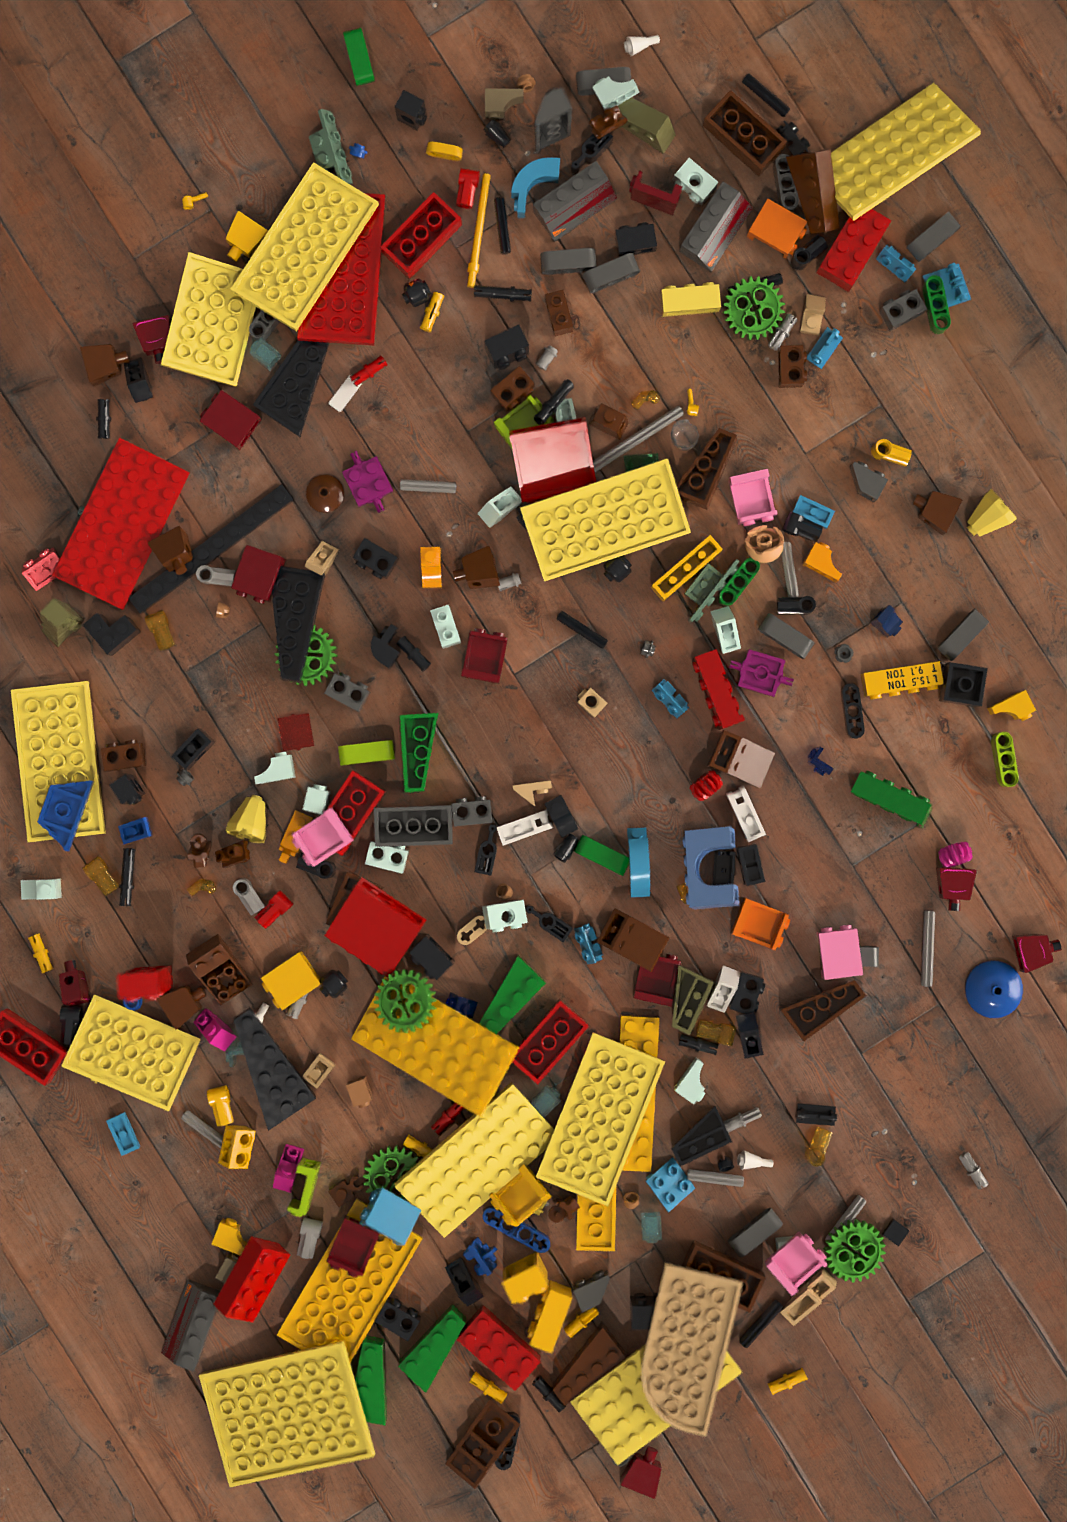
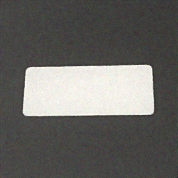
[329,375,362,412]

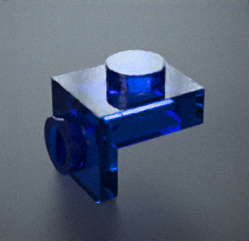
[808,746,834,776]
[445,992,478,1020]

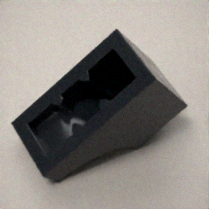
[123,357,153,403]
[544,795,578,837]
[445,1257,484,1307]

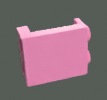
[728,469,777,526]
[291,808,354,867]
[816,925,863,980]
[764,1231,827,1296]

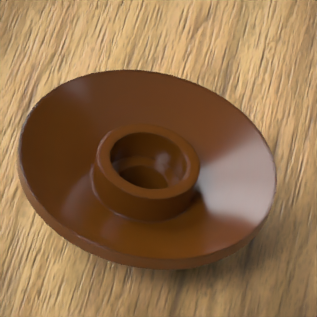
[306,475,344,513]

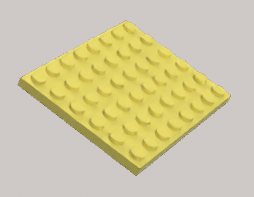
[199,1340,375,1487]

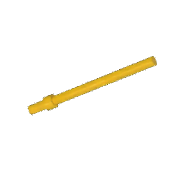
[467,174,491,288]

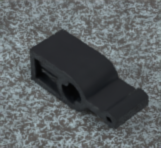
[571,133,613,175]
[474,824,497,876]
[525,905,573,943]

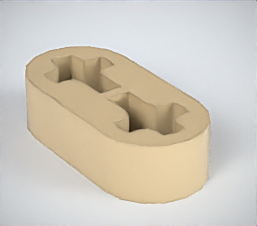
[457,915,487,945]

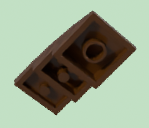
[445,1399,521,1489]

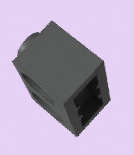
[879,289,927,331]
[324,672,370,712]
[452,796,493,826]

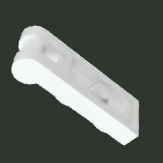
[726,786,766,842]
[497,810,553,846]

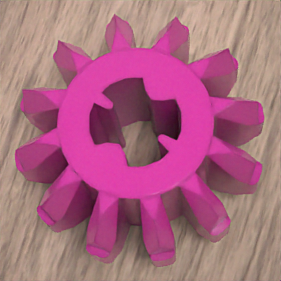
[938,842,973,868]

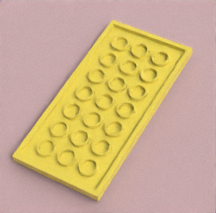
[831,83,981,221]
[231,162,379,332]
[520,458,691,582]
[11,681,106,842]
[536,1032,665,1206]
[394,1082,554,1238]
[570,1344,742,1465]

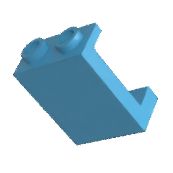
[359,1188,421,1246]

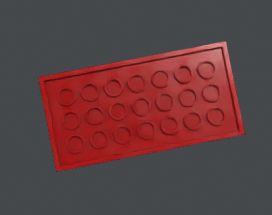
[297,193,386,346]
[52,437,190,610]

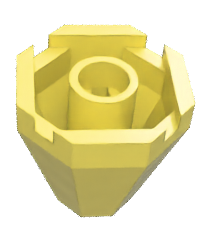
[967,489,1017,537]
[226,795,266,843]

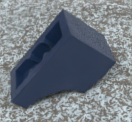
[870,605,903,637]

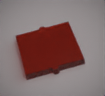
[277,713,315,751]

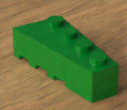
[399,713,438,793]
[851,770,932,829]
[479,955,546,1034]
[398,1304,466,1393]
[355,1335,387,1426]

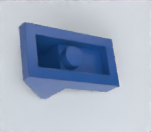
[118,817,153,845]

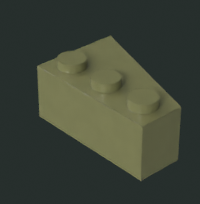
[618,98,676,154]
[40,598,84,647]
[672,965,715,1035]

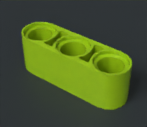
[991,732,1019,787]
[338,740,395,766]

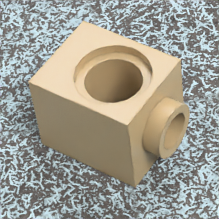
[577,688,607,718]

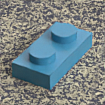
[792,495,835,529]
[106,1112,141,1156]

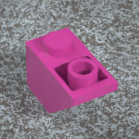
[193,1008,237,1052]
[273,1144,304,1193]

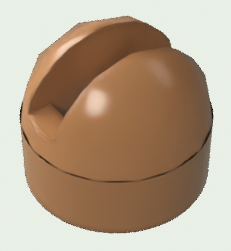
[215,602,230,618]
[496,883,513,900]
[624,1192,639,1210]

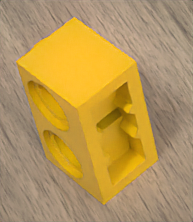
[218,1125,256,1169]

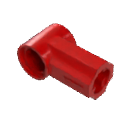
[456,168,480,209]
[254,890,294,929]

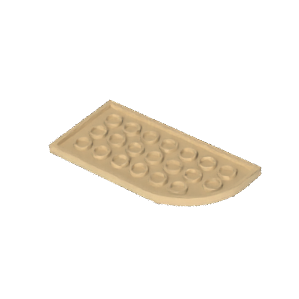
[641,1263,743,1436]

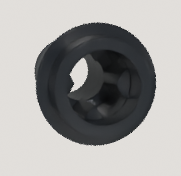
[483,119,511,148]
[553,834,579,863]

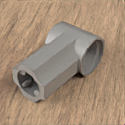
[196,565,236,587]
[233,878,265,916]
[297,1217,323,1259]

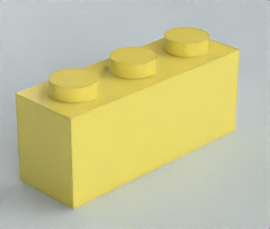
[660,282,721,317]

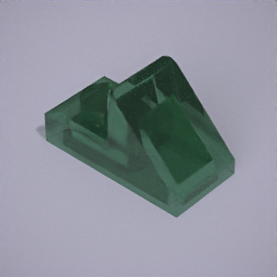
[624,451,659,472]

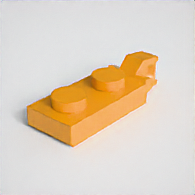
[279,810,313,864]

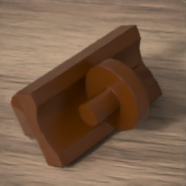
[589,105,628,139]
[187,834,212,868]
[215,840,250,868]
[548,1195,580,1223]

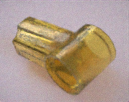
[144,610,176,651]
[82,856,119,896]
[696,1020,737,1046]
[805,1126,833,1167]

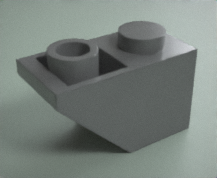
[850,461,888,502]
[573,1270,610,1312]

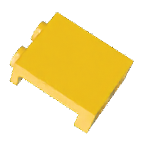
[261,952,321,1010]
[489,1165,552,1227]

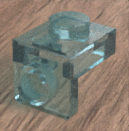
[226,1042,244,1067]

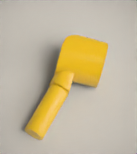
[182,192,208,210]
[687,389,699,416]

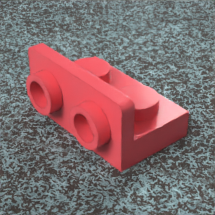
[22,547,60,591]

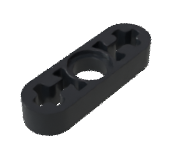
[841,683,865,739]
[495,1412,520,1470]

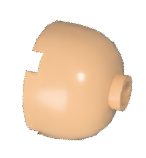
[745,525,784,563]

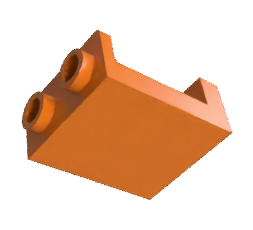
[746,199,807,259]
[730,898,790,951]

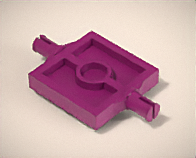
[342,451,393,513]
[729,649,794,697]

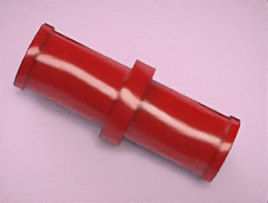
[349,355,388,387]
[431,1102,465,1135]

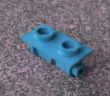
[876,245,916,283]
[807,327,843,369]
[652,679,689,718]
[574,923,603,964]

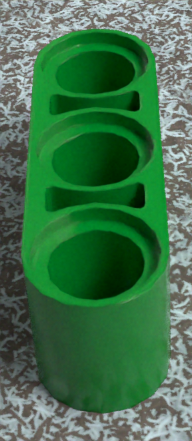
[343,27,375,86]
[922,275,951,334]
[718,558,760,607]
[574,834,629,876]

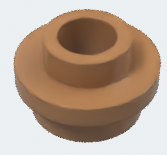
[517,74,536,93]

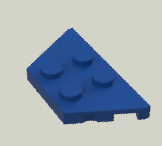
[37,780,94,852]

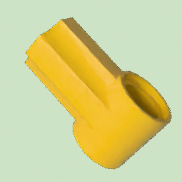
[871,439,912,467]
[207,1085,234,1126]

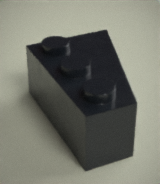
[671,1106,732,1167]

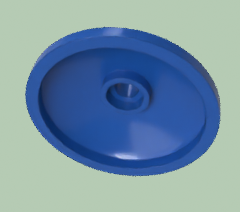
[965,960,1023,1018]

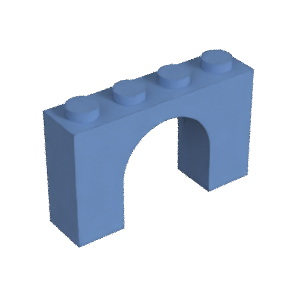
[683,826,739,910]

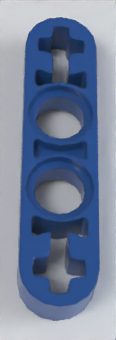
[483,1206,550,1253]

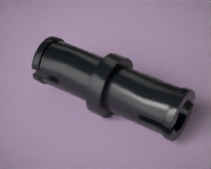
[96,399,111,439]
[396,636,431,672]
[679,1033,719,1056]
[532,1375,566,1413]

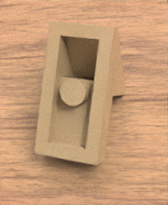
[800,294,825,336]
[305,541,339,575]
[513,781,552,806]
[302,1053,335,1088]

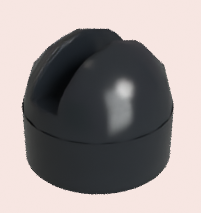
[718,1156,734,1172]

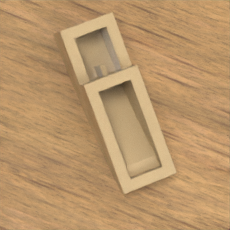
[780,1268,837,1326]

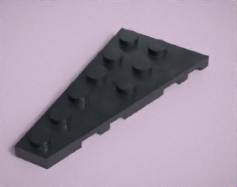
[253,341,329,438]
[272,566,325,683]
[234,1007,316,1131]

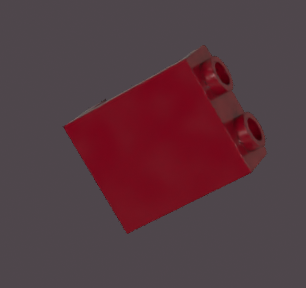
[629,170,683,216]
[200,390,262,450]
[231,545,286,604]
[461,628,508,684]
[633,954,681,1007]
[326,1215,380,1278]

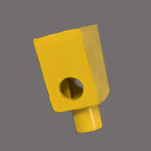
[226,211,268,262]

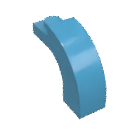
[511,157,560,218]
[627,827,650,897]

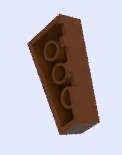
[786,149,840,234]
[676,428,737,510]
[780,980,866,1041]
[553,1322,626,1406]

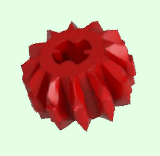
[689,770,723,801]

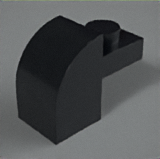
[371,624,401,669]

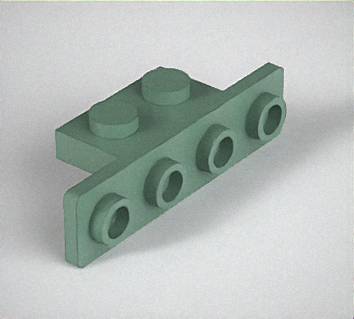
[308,109,353,185]
[684,559,739,623]

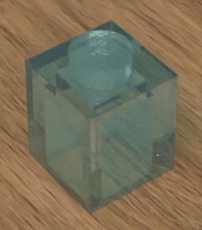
[249,338,282,371]
[531,1085,561,1117]
[641,1212,662,1243]

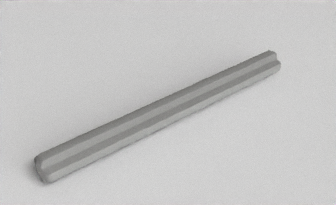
[593,406,684,472]

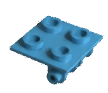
[922,263,971,309]
[646,1157,695,1212]

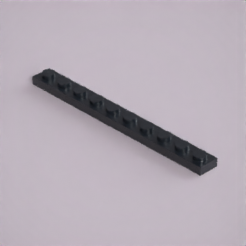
[129,484,294,614]

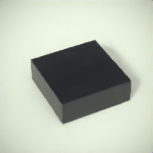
[882,1219,910,1247]

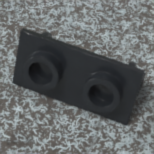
[776,121,812,155]
[796,1103,837,1126]

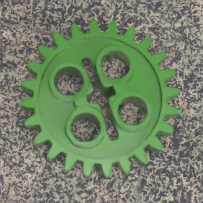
[722,276,785,340]
[275,625,338,686]
[374,969,437,1033]
[363,1145,418,1203]
[823,1219,886,1283]

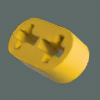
[426,142,463,161]

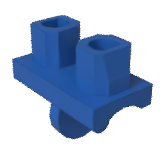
[463,1237,497,1276]

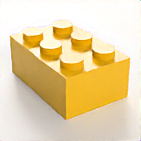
[502,1251,548,1304]
[528,1280,572,1353]

